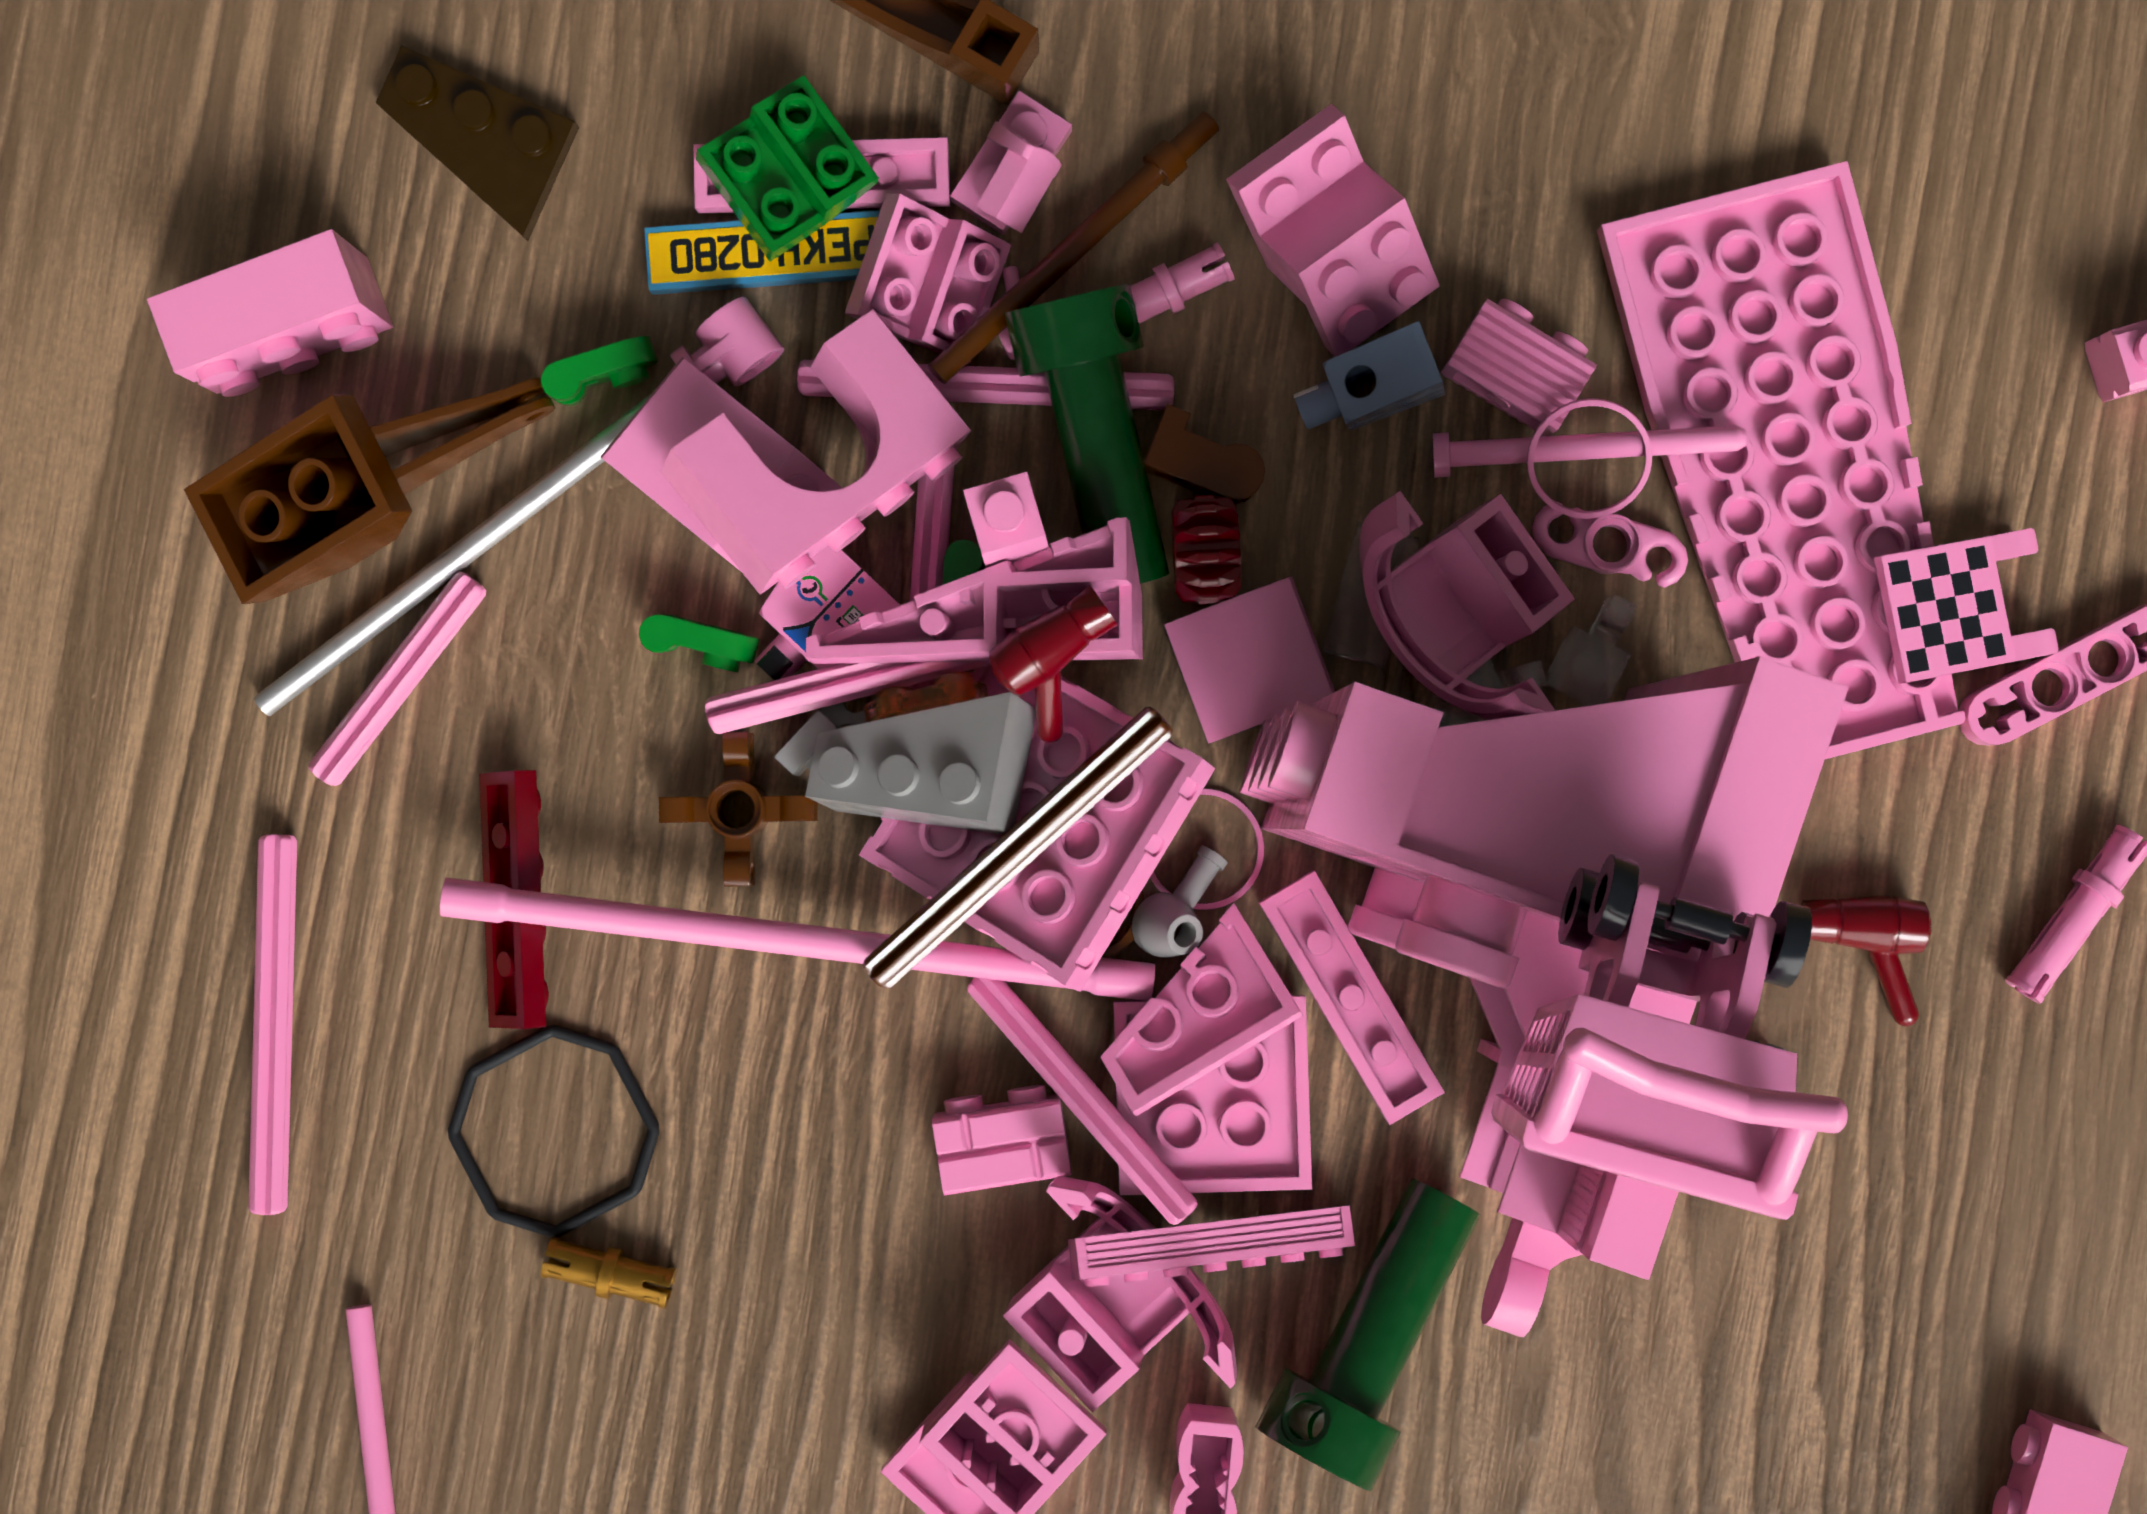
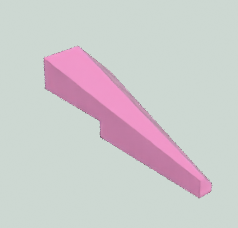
[806,517,1143,664]

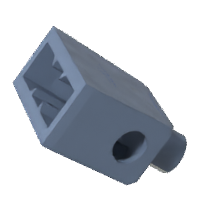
[1293,321,1445,431]

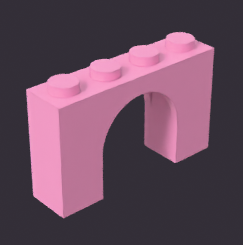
[660,309,971,595]

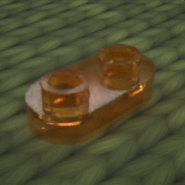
[864,672,988,723]

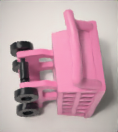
[1491,854,1848,1220]

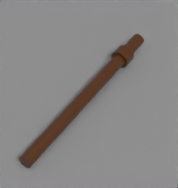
[928,111,1219,384]

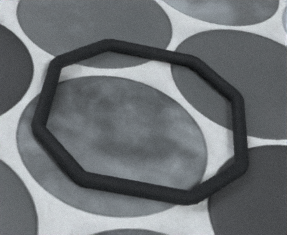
[448,1025,660,1237]

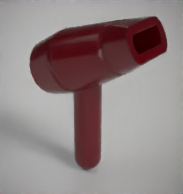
[989,585,1118,743]
[1801,896,1932,1027]

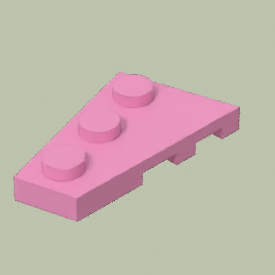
[1100,903,1303,1116]

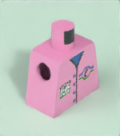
[754,545,900,680]

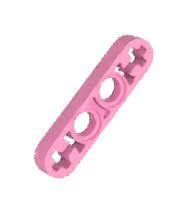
[1958,604,2147,746]

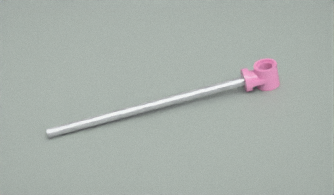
[254,297,784,716]

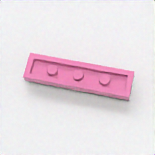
[693,137,950,214]
[1258,870,1445,1125]

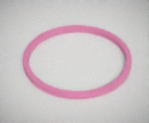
[1527,398,1652,519]
[1150,789,1264,910]

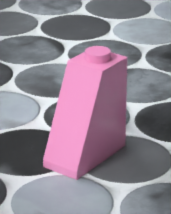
[963,472,1049,568]

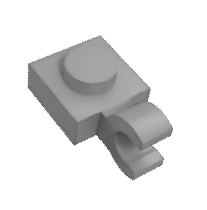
[774,700,881,776]

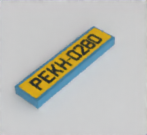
[644,211,880,295]

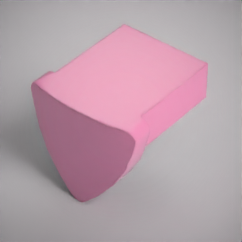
[976,121,1062,233]

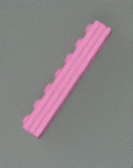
[1068,1205,1355,1287]

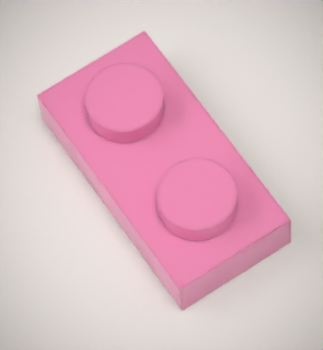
[950,91,1072,236]

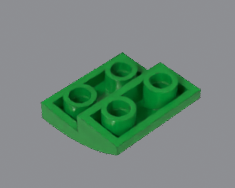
[696,75,879,262]

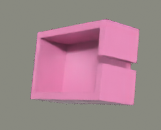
[147,229,394,397]

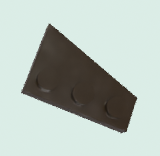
[376,45,579,241]

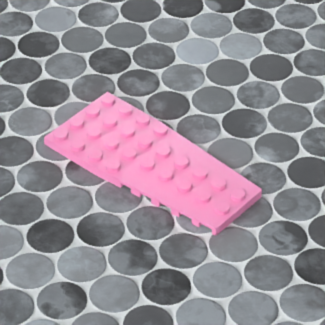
[1596,161,1965,759]

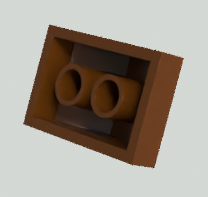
[184,378,555,604]

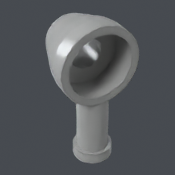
[1132,845,1228,958]

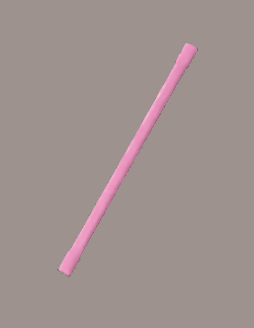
[440,877,1155,1001]

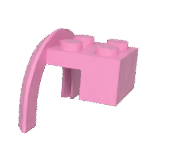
[1359,491,1575,720]
[1003,1176,1237,1412]

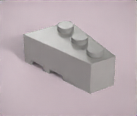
[805,692,1036,835]

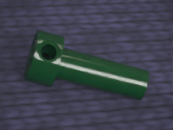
[1004,283,1170,584]
[1255,1178,1480,1491]

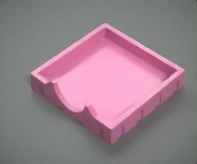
[859,665,1215,992]

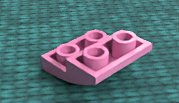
[845,193,1011,363]
[1164,577,1335,744]

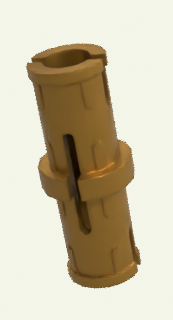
[541,1237,677,1309]

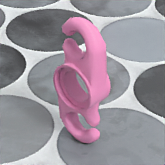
[1532,501,1688,588]

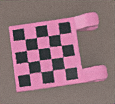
[1874,528,2059,684]

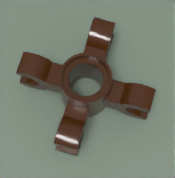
[659,732,818,887]

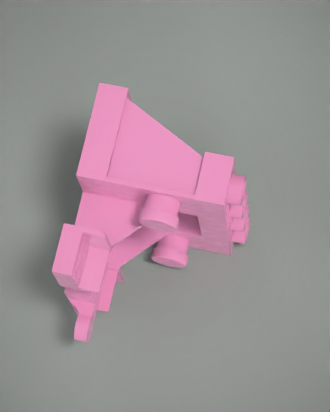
[1240,656,1849,1337]

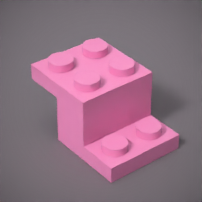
[1226,104,1440,357]
[881,1339,1107,1514]

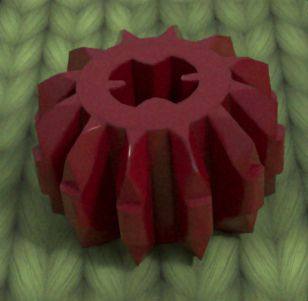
[1171,495,1241,604]

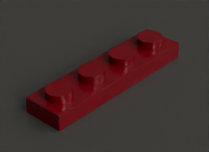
[479,770,549,1029]

